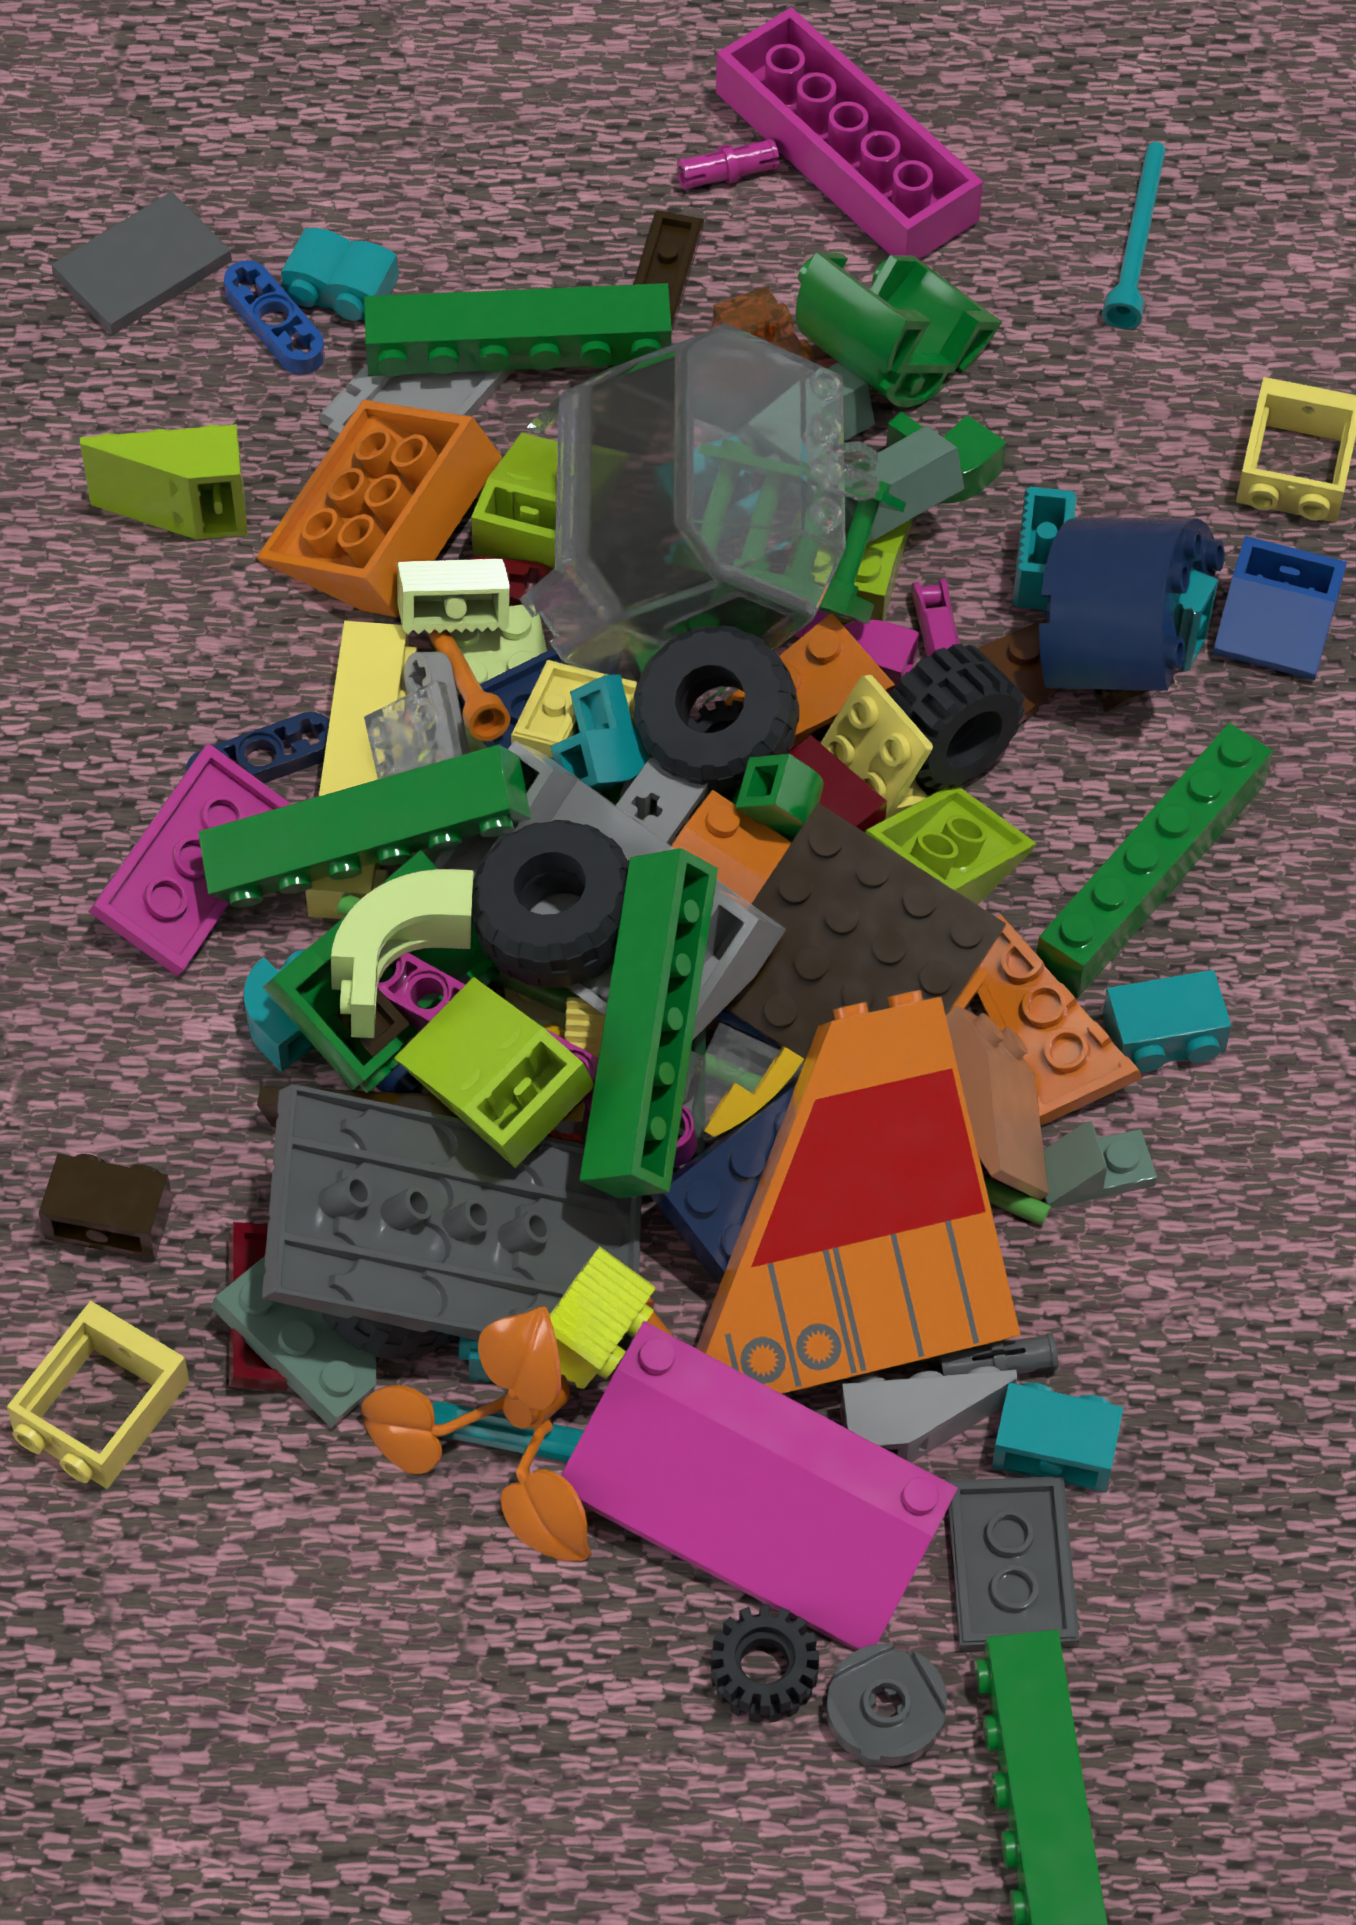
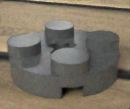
[826,1644,947,1767]

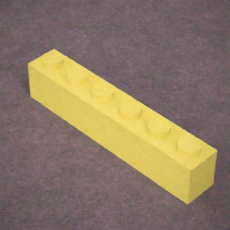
[305,621,418,919]

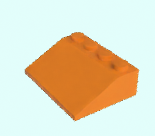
[256,400,502,618]

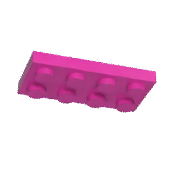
[88,743,291,976]

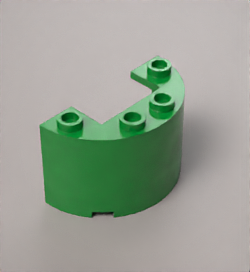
[795,252,1002,407]
[262,850,500,1093]

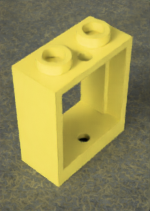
[1236,377,1356,523]
[7,1300,190,1489]

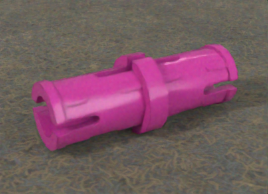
[677,138,779,190]

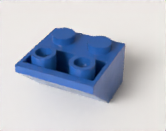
[1213,536,1347,680]

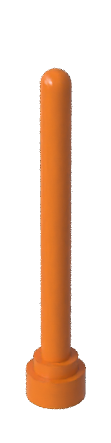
[425,629,510,741]

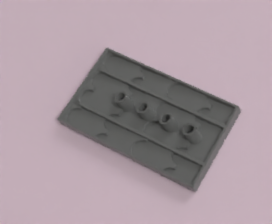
[262,1084,642,1366]

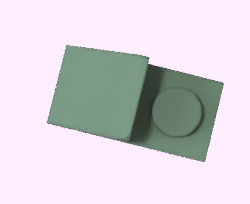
[1044,1121,1157,1208]

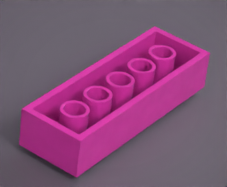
[716,7,983,259]

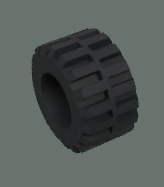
[889,644,1024,790]

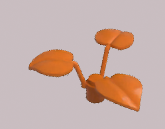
[361,1306,592,1561]

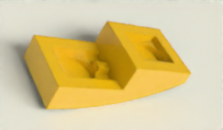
[702,1046,804,1137]

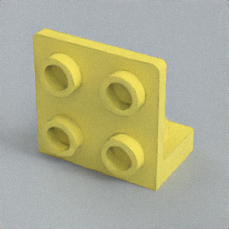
[821,675,933,819]

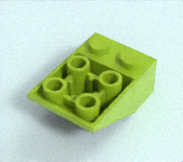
[80,424,248,540]
[471,432,619,580]
[394,977,594,1168]

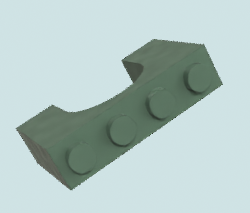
[739,362,964,544]

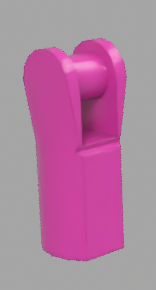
[911,578,960,658]

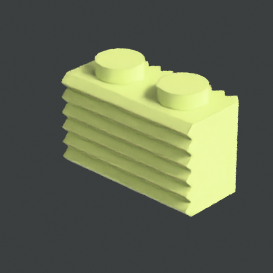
[397,559,509,634]

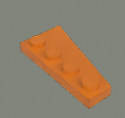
[725,612,896,748]
[977,914,1143,1126]

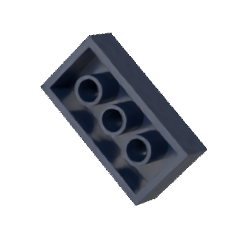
[650,1076,799,1284]

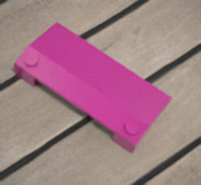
[561,1321,958,1651]

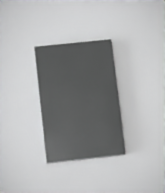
[51,191,232,335]
[947,1476,1080,1652]

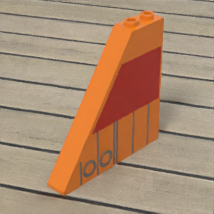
[696,990,1021,1394]

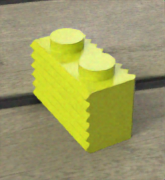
[550,1246,656,1389]

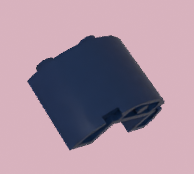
[1039,517,1225,691]

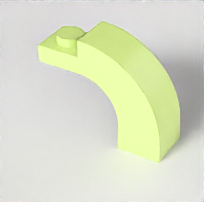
[331,869,473,1038]

